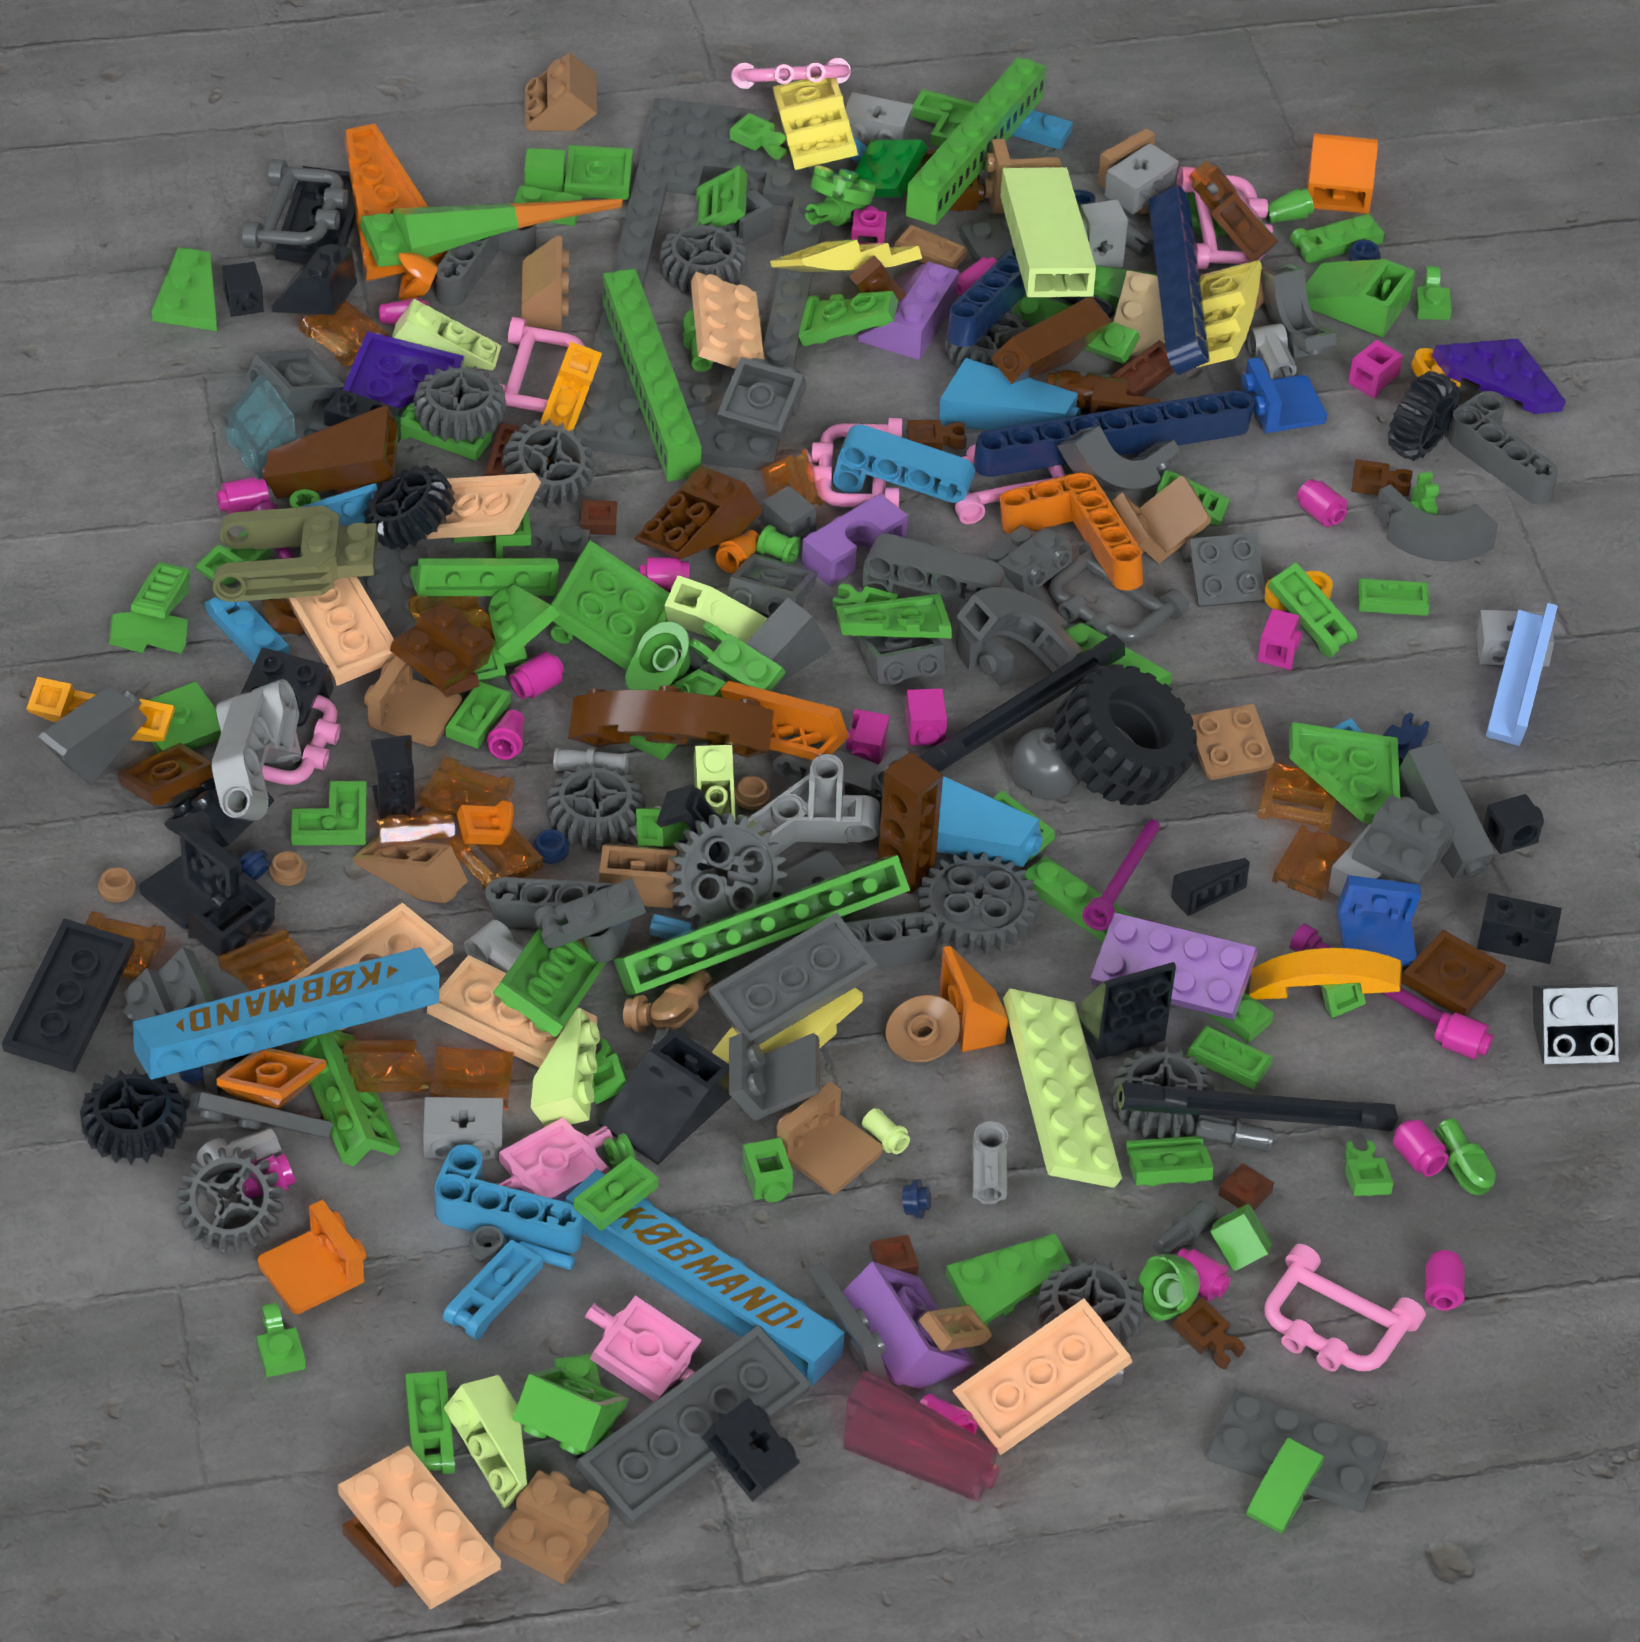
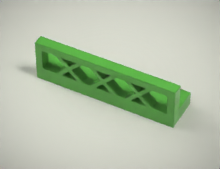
[410,558,559,596]
[296,1030,401,1166]

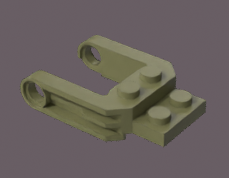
[213,506,378,602]

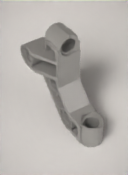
[211,679,302,821]
[728,754,880,893]

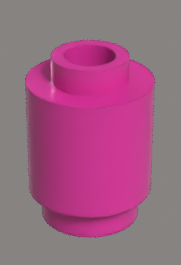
[216,477,270,515]
[1297,479,1347,527]
[639,557,690,593]
[509,651,564,700]
[1434,1012,1494,1060]
[1393,1120,1449,1177]
[1177,1248,1231,1302]
[1425,1250,1465,1311]

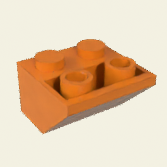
[1306,133,1378,214]

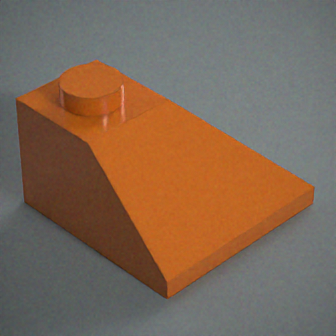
[939,946,1010,1052]
[217,1048,326,1110]

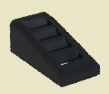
[1171,858,1250,916]

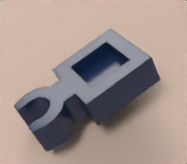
[1383,712,1430,767]

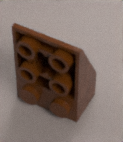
[634,465,763,560]

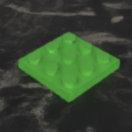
[551,540,670,670]

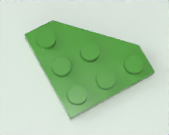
[1289,722,1400,824]

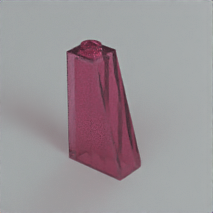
[843,1371,1000,1502]

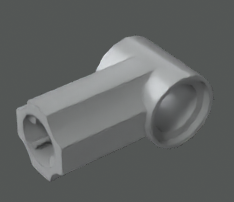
[1247,323,1297,380]
[464,920,524,973]
[970,1121,1009,1204]
[197,1128,282,1184]

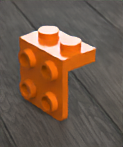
[258,1199,367,1314]

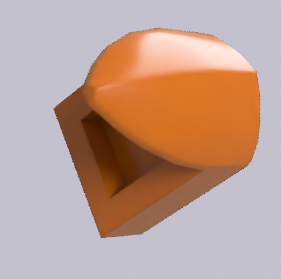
[398,252,438,301]
[457,800,514,845]

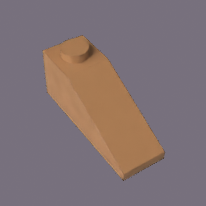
[352,837,468,903]

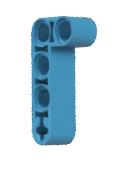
[833,424,975,503]
[434,1144,583,1255]

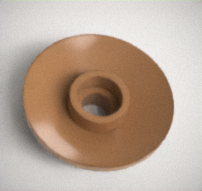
[885,995,961,1063]

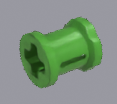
[756,525,801,564]

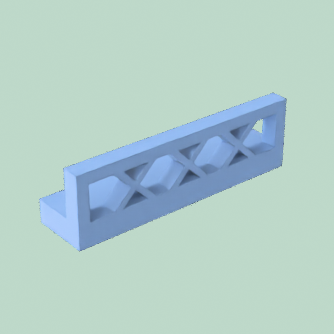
[1485,603,1558,746]

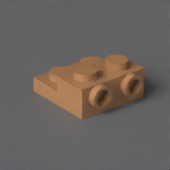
[494,1470,609,1585]

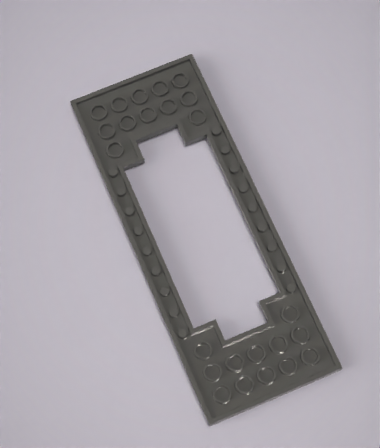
[575,98,836,472]

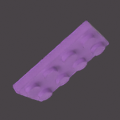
[1090,912,1258,1020]

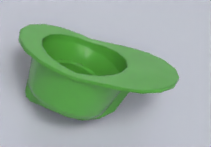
[625,622,691,690]

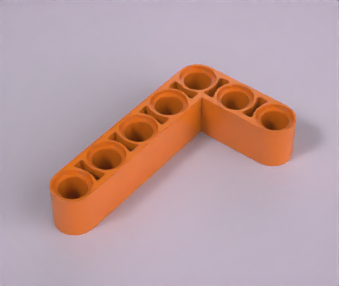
[999,472,1144,591]

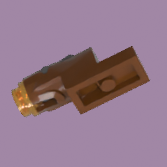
[1188,161,1279,262]
[1047,369,1160,414]

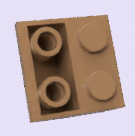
[525,52,597,131]
[522,236,569,330]
[599,843,679,908]

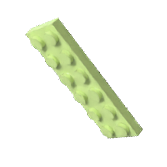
[1003,988,1122,1188]

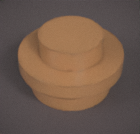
[734,776,770,810]
[269,851,307,886]
[98,868,136,903]
[623,995,652,1033]

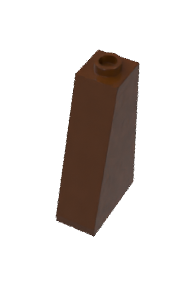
[991,296,1112,384]
[262,406,399,499]

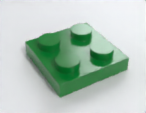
[854,140,928,197]

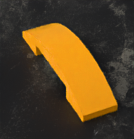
[540,341,602,467]
[26,677,175,742]
[1249,948,1402,1000]

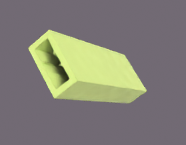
[1000,167,1096,297]

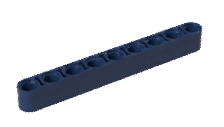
[1149,184,1210,376]
[947,189,1096,347]
[973,390,1255,477]

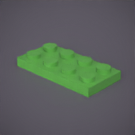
[493,928,607,1038]

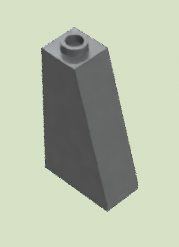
[1399,741,1495,879]

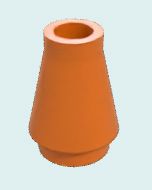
[716,530,760,573]

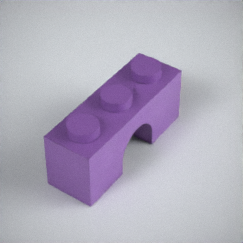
[802,494,908,587]

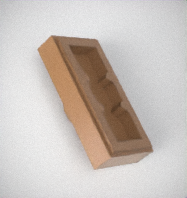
[894,225,967,270]
[919,1305,992,1351]

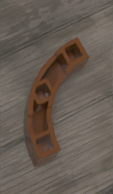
[568,686,774,758]

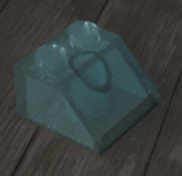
[226,375,296,479]

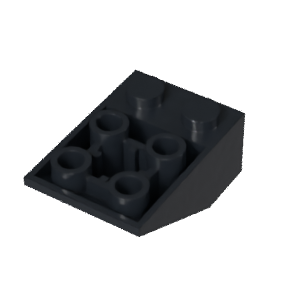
[1079,962,1176,1060]
[598,1029,731,1165]

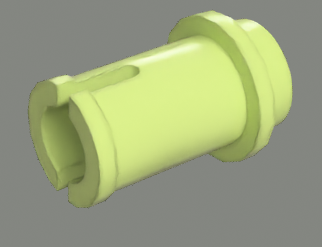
[862,1108,910,1154]

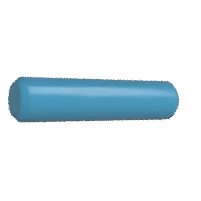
[519,1241,575,1270]

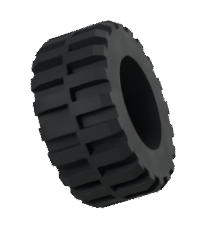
[1054,664,1197,806]

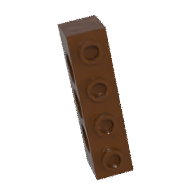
[878,752,943,895]

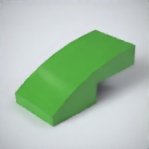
[195,530,272,586]
[108,612,188,654]
[1246,1438,1324,1534]

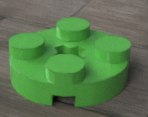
[810,166,877,205]

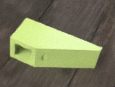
[392,299,501,371]
[664,576,768,643]
[693,745,736,822]
[531,1008,600,1127]
[444,1375,527,1508]

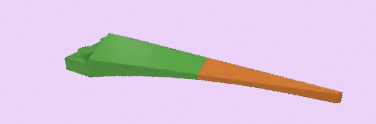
[360,199,623,267]

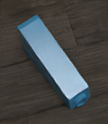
[939,358,1081,431]
[936,776,1043,867]

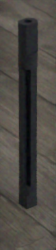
[918,634,1125,772]
[1116,1083,1398,1131]

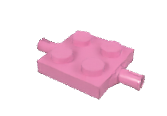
[498,1117,613,1201]
[585,1295,702,1403]

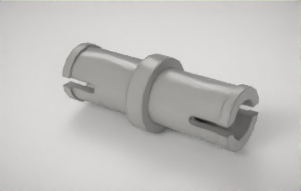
[553,748,629,776]

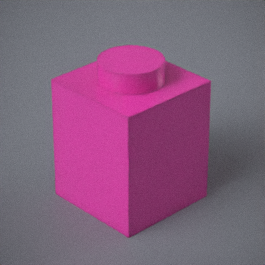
[905,688,947,746]

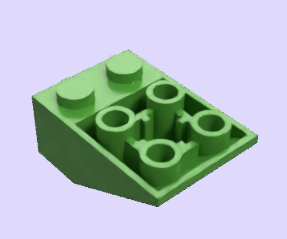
[1306,259,1415,337]

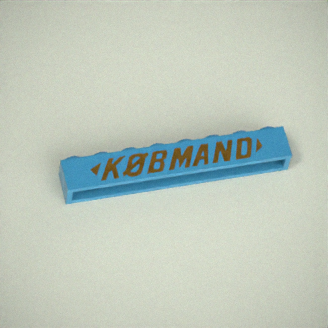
[133,947,440,1079]
[566,1169,845,1386]

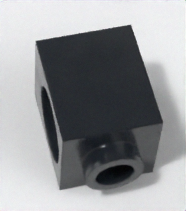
[222,261,264,317]
[1483,794,1544,855]

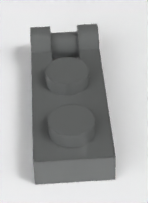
[534,878,646,948]

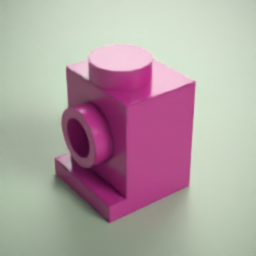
[851,206,887,244]
[1348,340,1403,399]
[1257,609,1303,670]
[846,709,890,765]

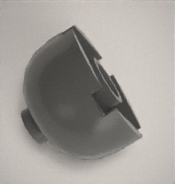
[1010,728,1081,799]

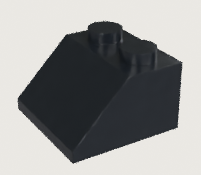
[272,244,357,315]

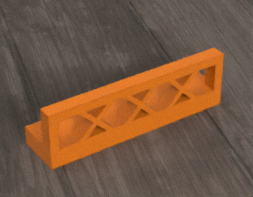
[720,681,849,760]

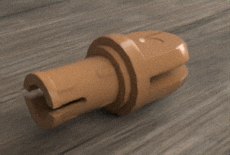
[650,970,713,1031]

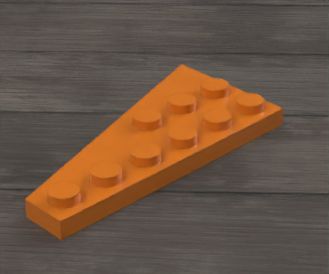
[344,123,449,281]

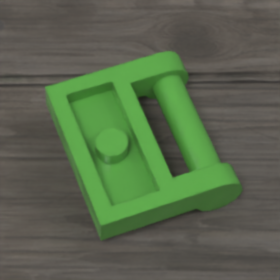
[694,165,747,228]

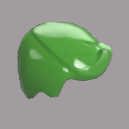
[1138,1253,1200,1321]

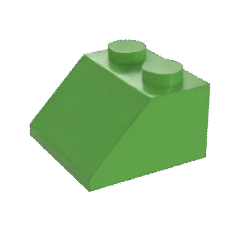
[512,1367,629,1455]

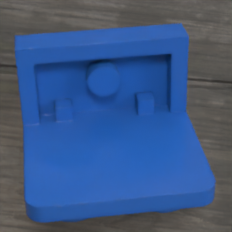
[1241,357,1327,433]
[1336,875,1421,966]

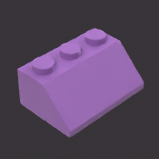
[858,262,959,360]
[843,1262,975,1389]

